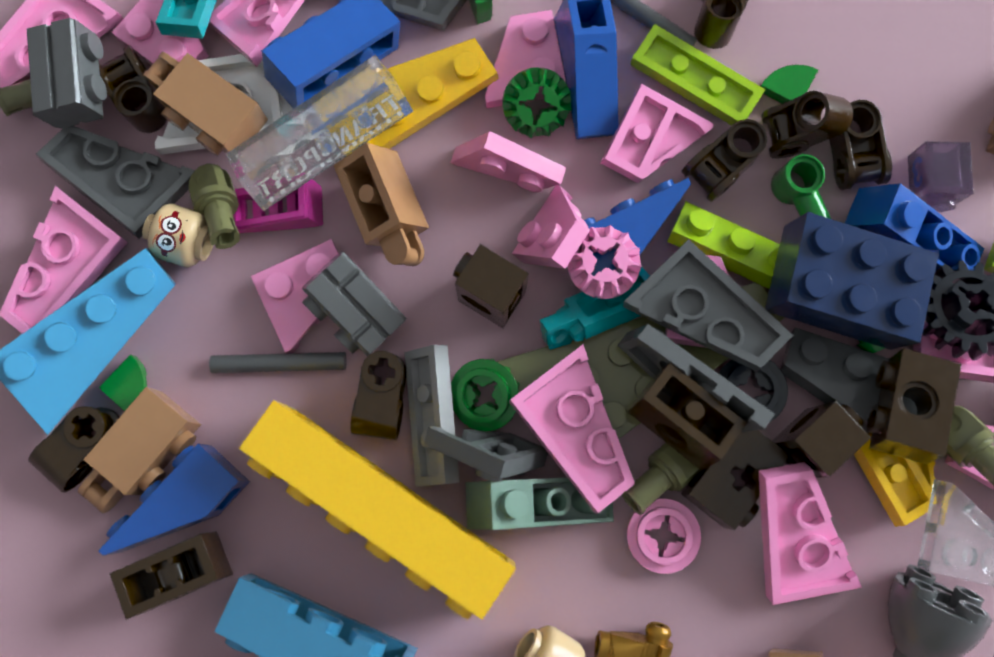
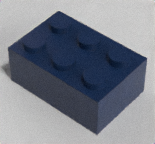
[765,212,939,350]

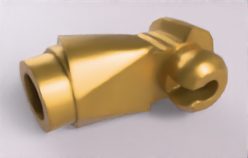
[594,621,673,657]

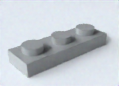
[405,345,460,487]

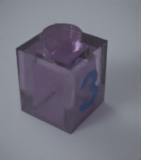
[907,141,974,212]

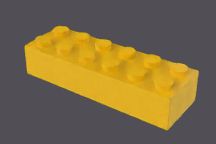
[239,400,516,620]

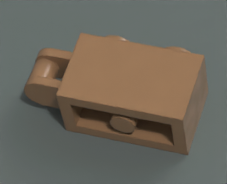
[142,51,268,160]
[333,143,429,266]
[78,387,202,514]

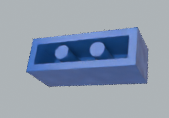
[261,0,401,113]

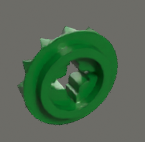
[502,67,572,138]
[451,359,520,431]

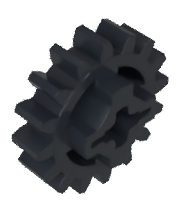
[922,260,994,361]

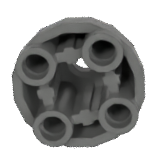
[888,565,993,657]

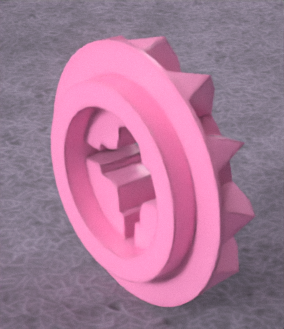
[567,225,642,299]
[626,498,701,574]

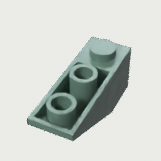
[465,478,614,530]

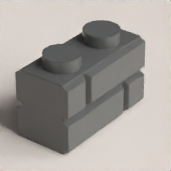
[27,18,107,129]
[302,251,407,356]

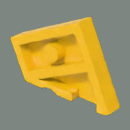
[853,432,941,527]

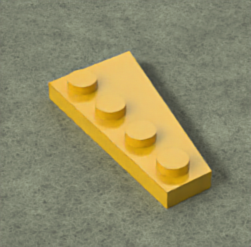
[312,38,499,157]

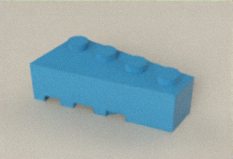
[0,248,176,435]
[214,573,418,657]

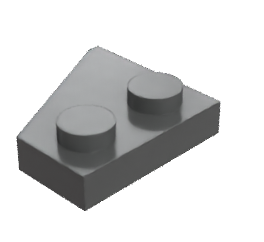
[424,426,548,482]

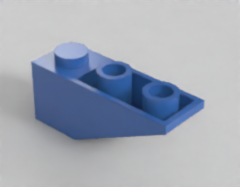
[554,0,619,140]
[584,178,691,276]
[845,183,984,272]
[98,444,250,556]

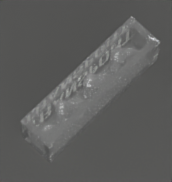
[226,55,413,211]

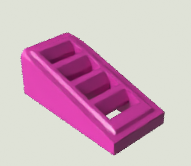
[233,176,323,233]

